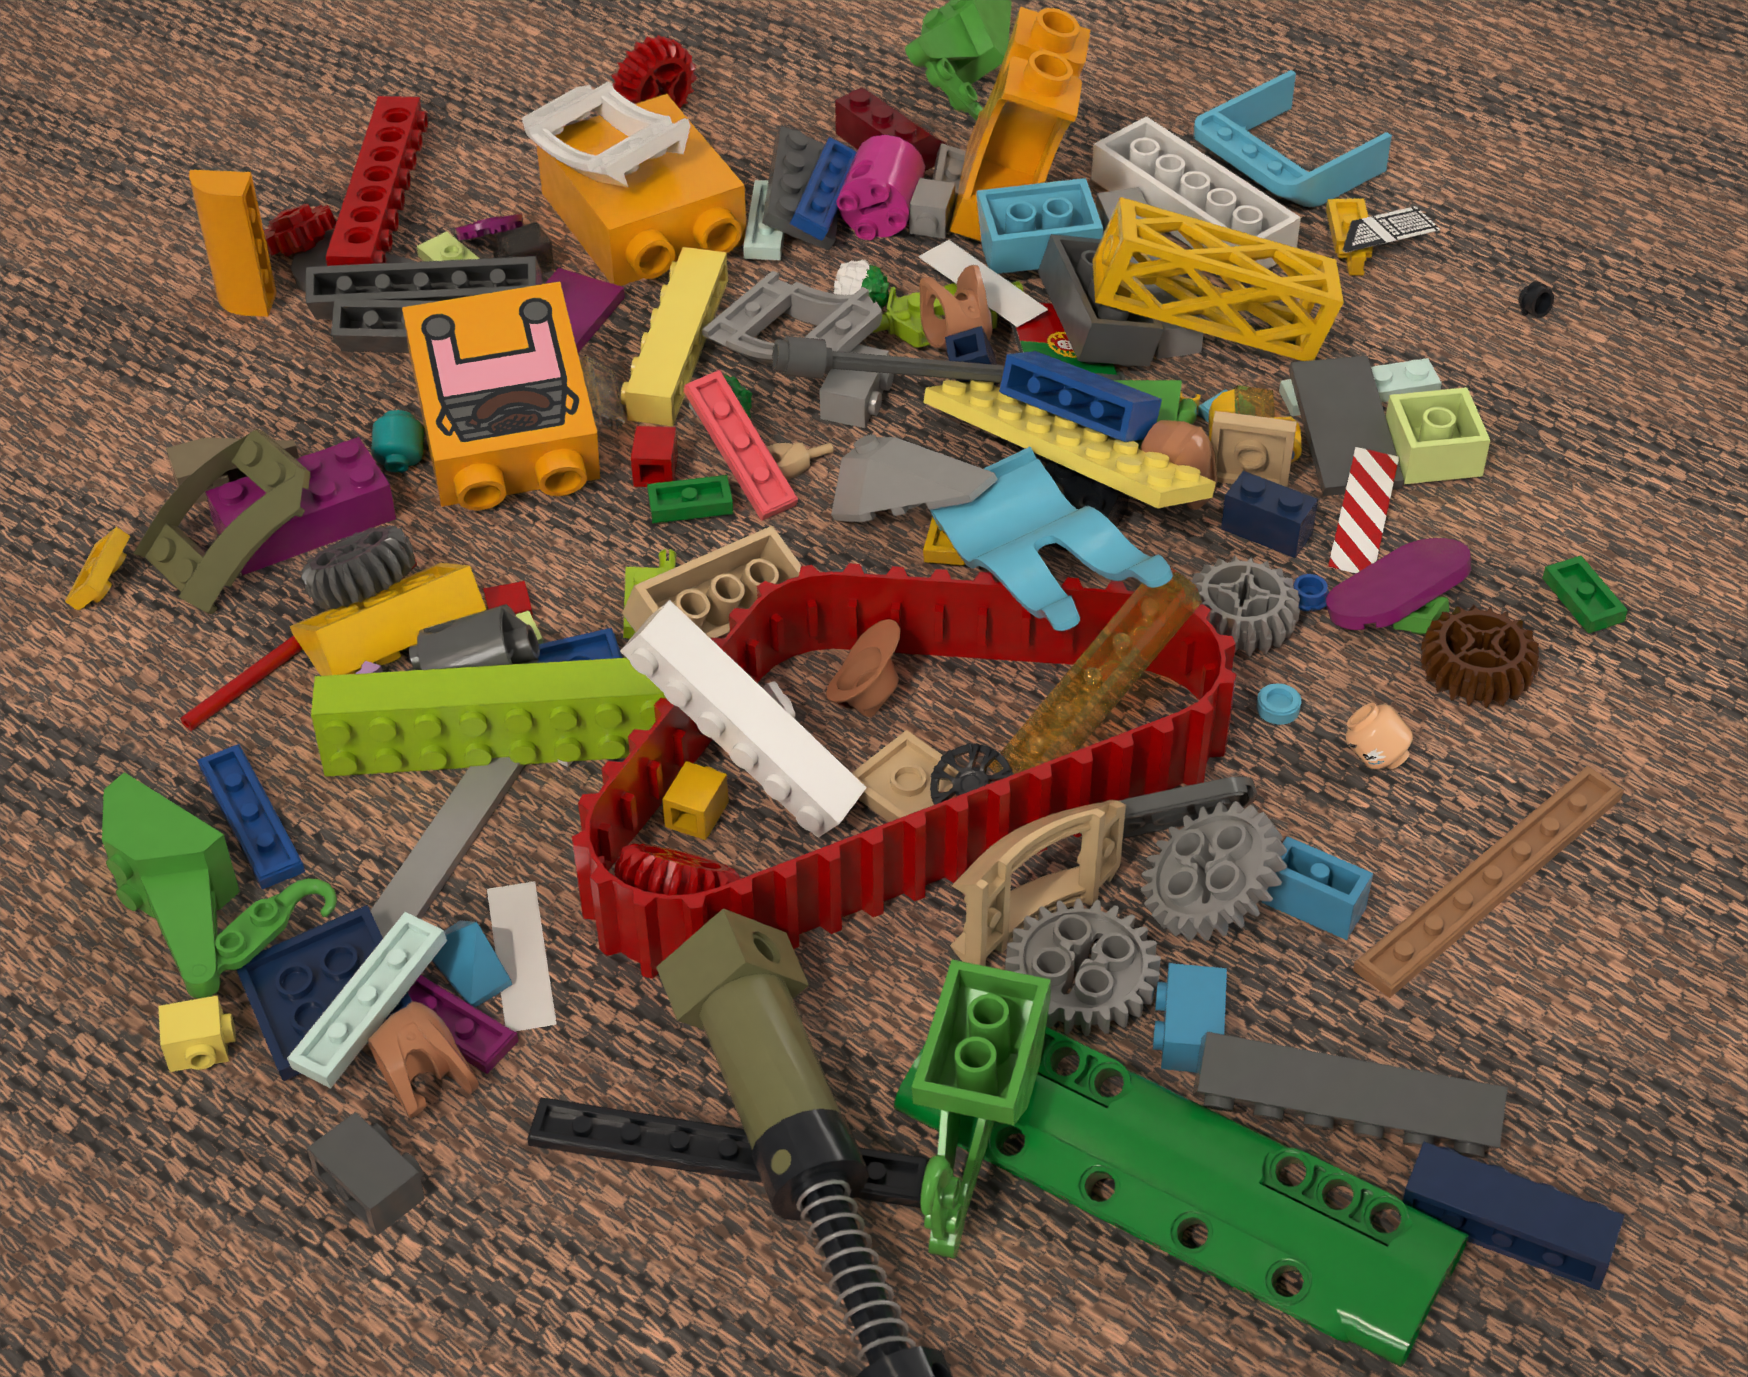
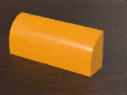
[189,170,277,317]

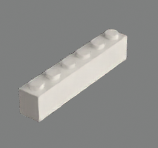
[620,600,867,837]

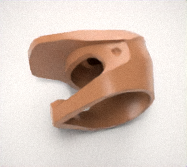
[919,265,993,350]
[1140,420,1218,510]
[368,1001,479,1118]

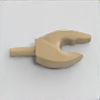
[767,443,834,480]

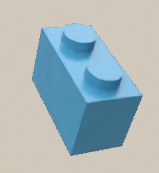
[1261,836,1373,940]
[1153,963,1227,1072]

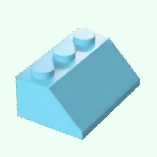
[976,178,1103,274]

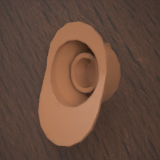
[826,619,900,717]

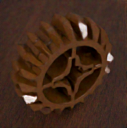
[1420,604,1540,708]

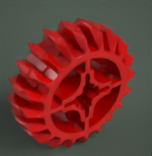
[611,35,697,109]
[614,843,741,895]

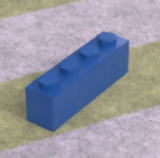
[999,351,1162,442]

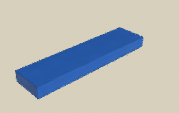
[789,137,857,241]
[197,744,305,890]

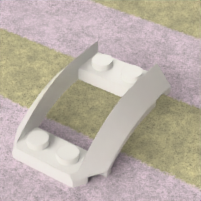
[522,82,690,187]

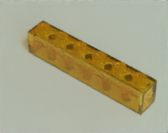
[988,566,1202,774]

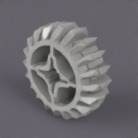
[1185,555,1300,657]

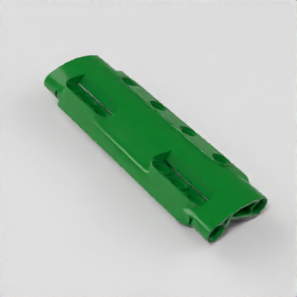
[894,1027,1469,1367]

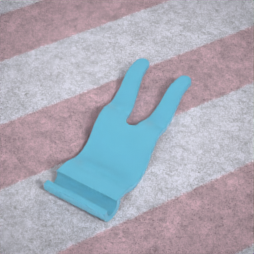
[930,447,1173,631]

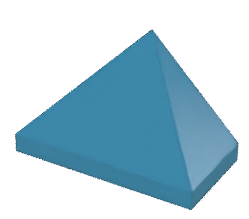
[432,920,512,1007]

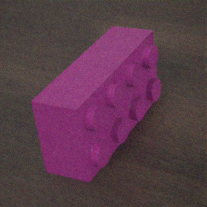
[205,437,396,576]

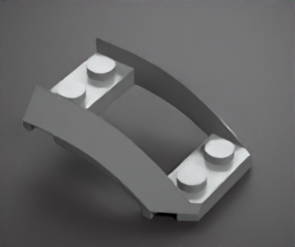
[702,271,882,366]

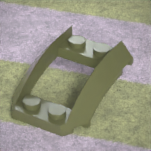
[133,429,311,614]

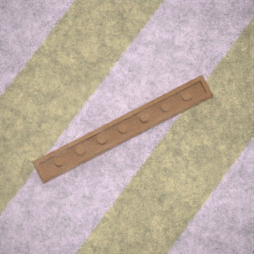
[1353,766,1624,998]

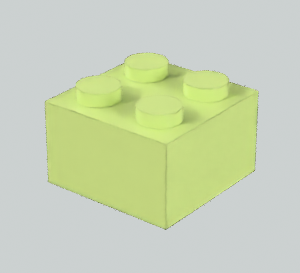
[1386,387,1490,484]

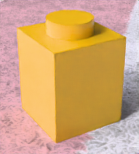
[662,761,729,840]

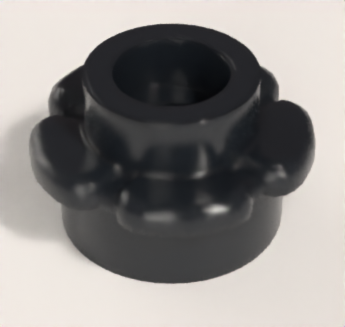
[1518,281,1554,318]

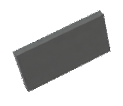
[1289,355,1404,496]

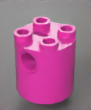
[837,135,925,240]

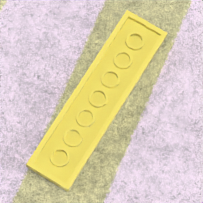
[923,380,1216,508]

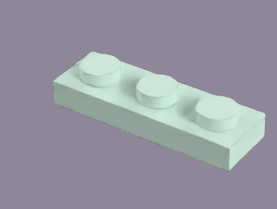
[743,180,785,260]

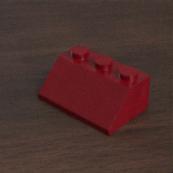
[835,87,950,171]

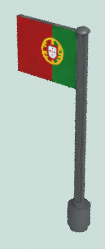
[772,302,1125,383]

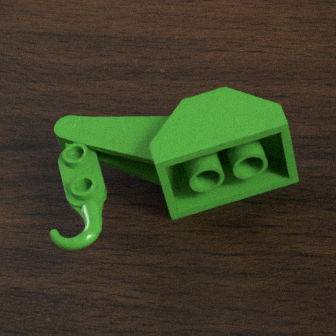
[905,0,1012,121]
[102,772,337,999]
[911,959,1051,1259]

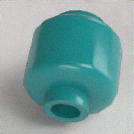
[371,410,424,472]

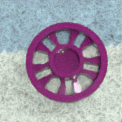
[454,213,524,240]

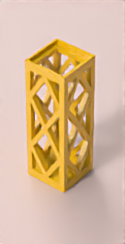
[1093,197,1344,361]

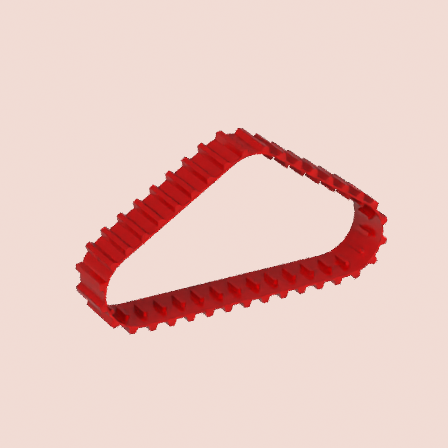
[572,563,1237,979]

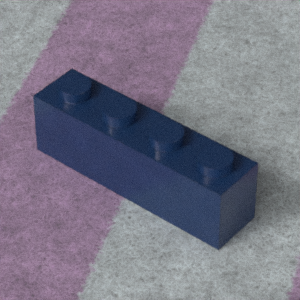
[1398,1141,1625,1291]

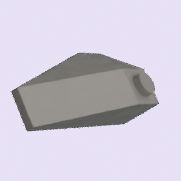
[831,434,998,522]

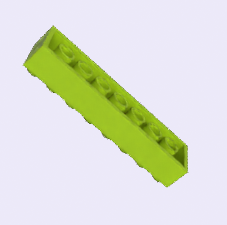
[311,658,666,777]

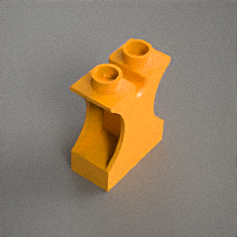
[950,6,1091,241]

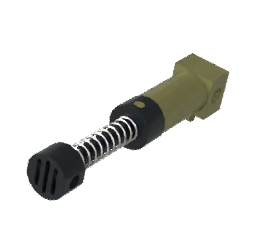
[656,908,953,1377]

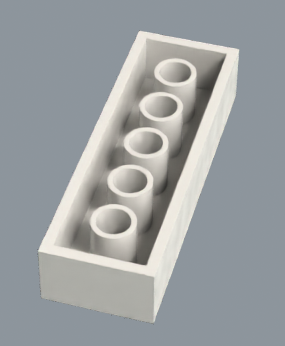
[1091,116,1301,283]

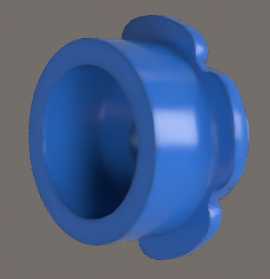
[1293,574,1329,611]

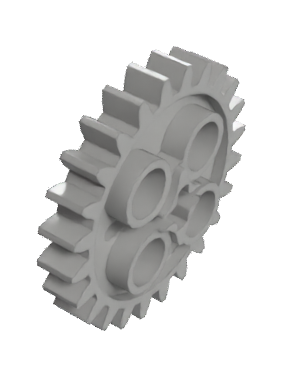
[1141,801,1287,941]
[1005,898,1161,1036]

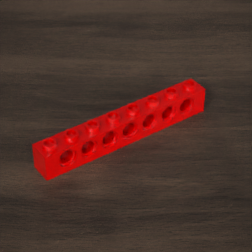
[326,96,428,266]

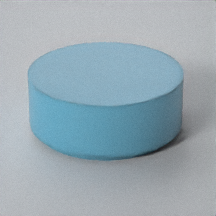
[1256,683,1301,725]

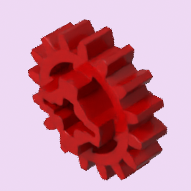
[264,204,337,256]

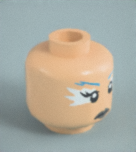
[1346,703,1413,770]

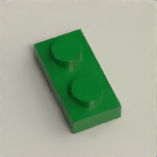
[647,475,733,524]
[1542,555,1628,634]

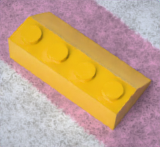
[290,563,486,676]

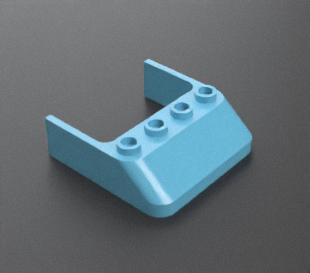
[1193,70,1392,207]

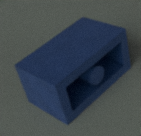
[1221,471,1318,558]

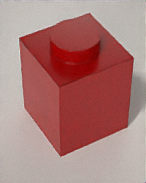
[631,426,678,487]

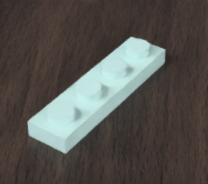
[1279,358,1442,416]
[287,912,447,1088]

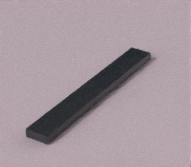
[527,1097,930,1208]

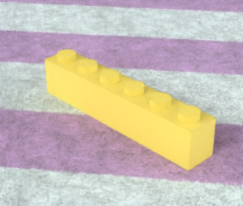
[621,247,728,426]

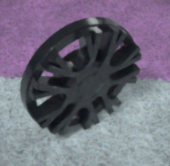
[930,743,1014,805]

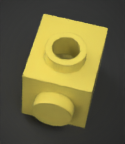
[158,995,236,1072]

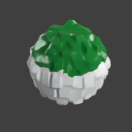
[834,259,889,310]

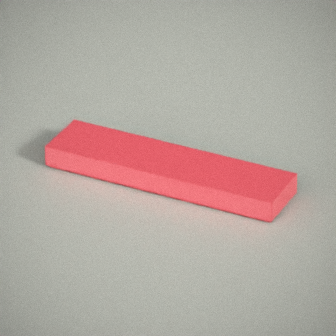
[683,370,798,520]

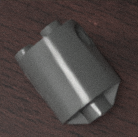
[409,604,540,670]

